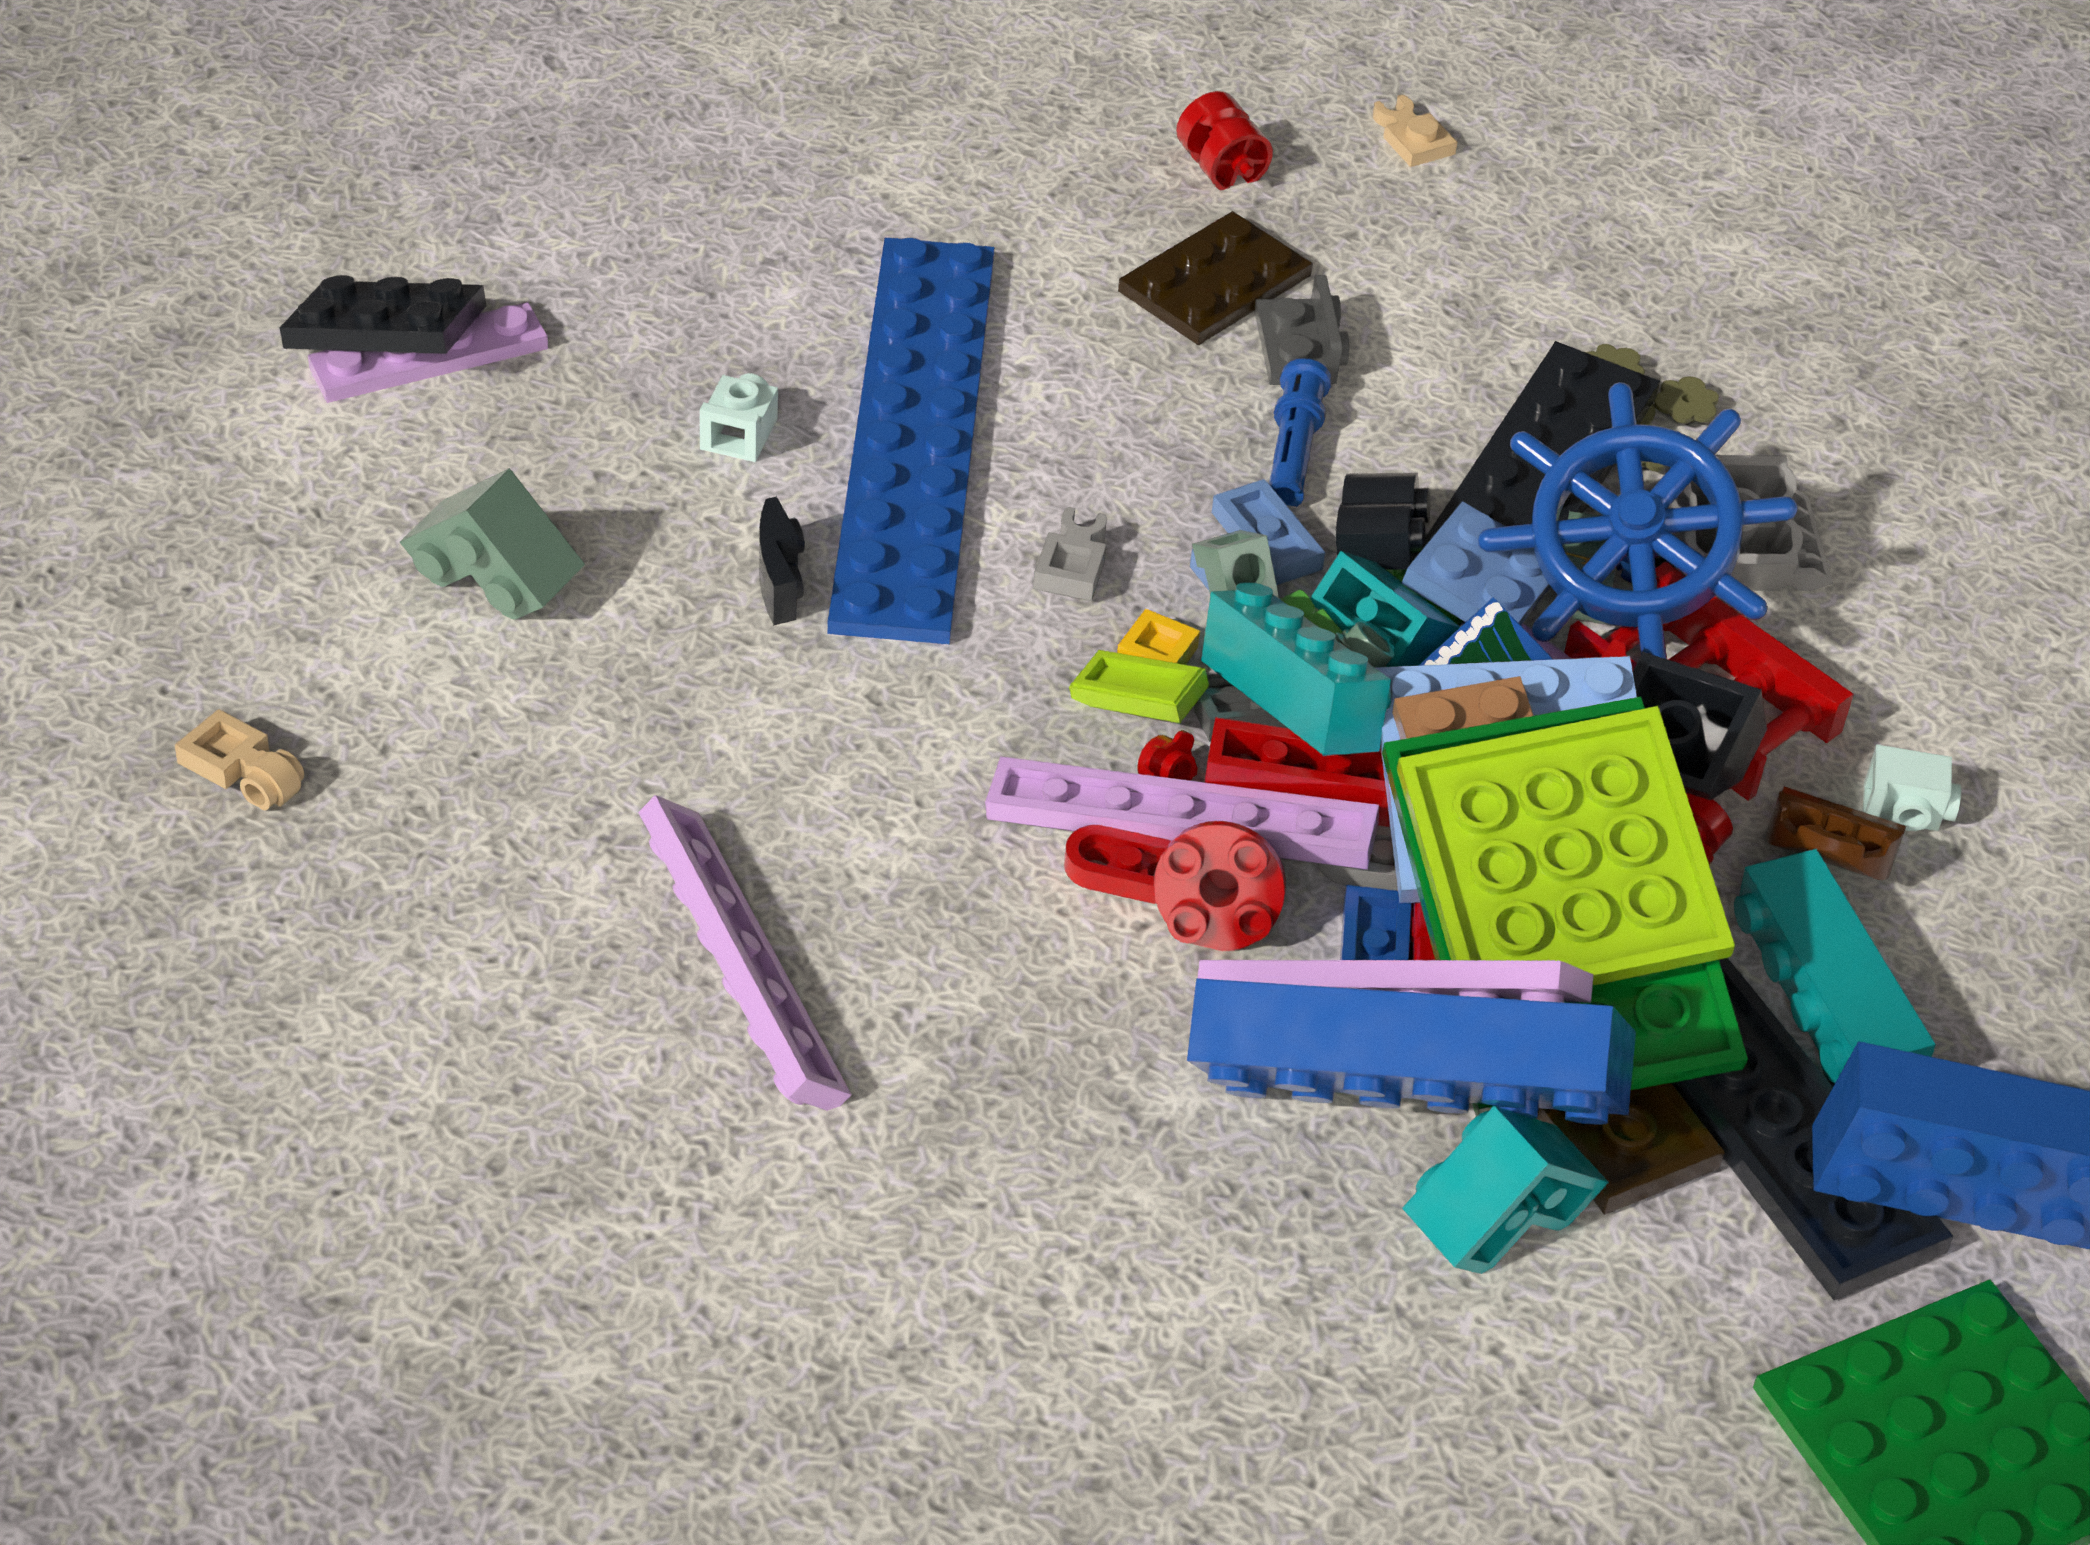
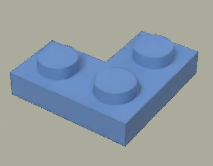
[1190,479,1325,592]

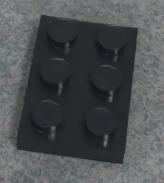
[279,275,487,354]

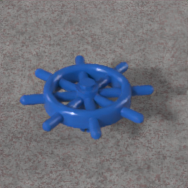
[1478,382,1798,659]

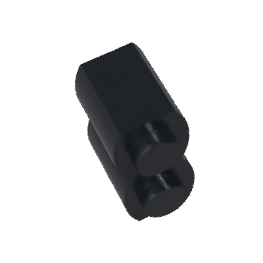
[1336,473,1430,570]

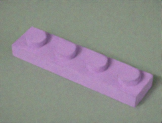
[308,302,548,403]

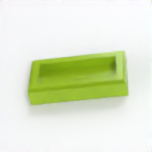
[1069,650,1209,723]

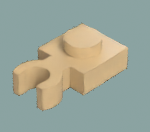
[1373,94,1458,167]

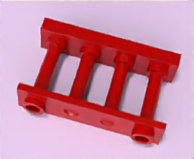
[1564,561,1854,801]

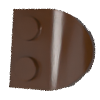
[1765,786,1906,881]

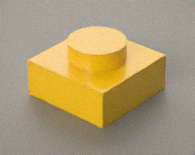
[1117,609,1200,665]

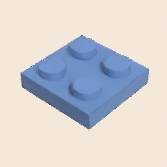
[1401,501,1551,625]

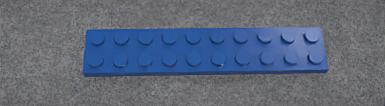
[827,237,995,645]

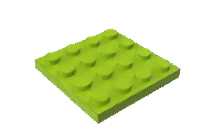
[1397,706,1735,986]

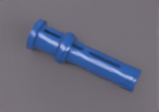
[1269,359,1332,507]

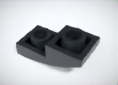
[759,496,805,626]

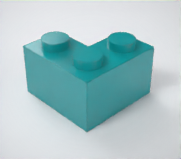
[1402,1105,1609,1274]

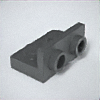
[1255,275,1349,385]

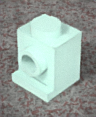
[700,373,778,462]
[1863,744,1961,831]

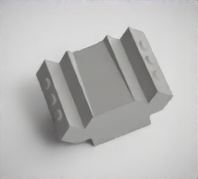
[1617,455,1833,591]

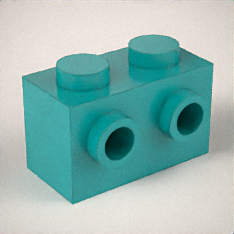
[1310,551,1460,667]

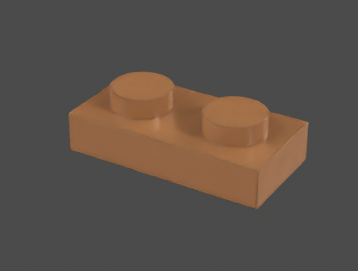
[1392,676,1533,739]

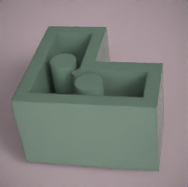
[400,468,585,620]

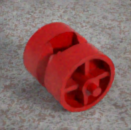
[1176,91,1273,191]

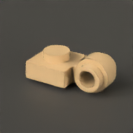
[175,709,305,811]

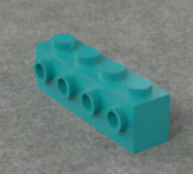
[1201,583,1391,756]
[1734,849,1936,1083]

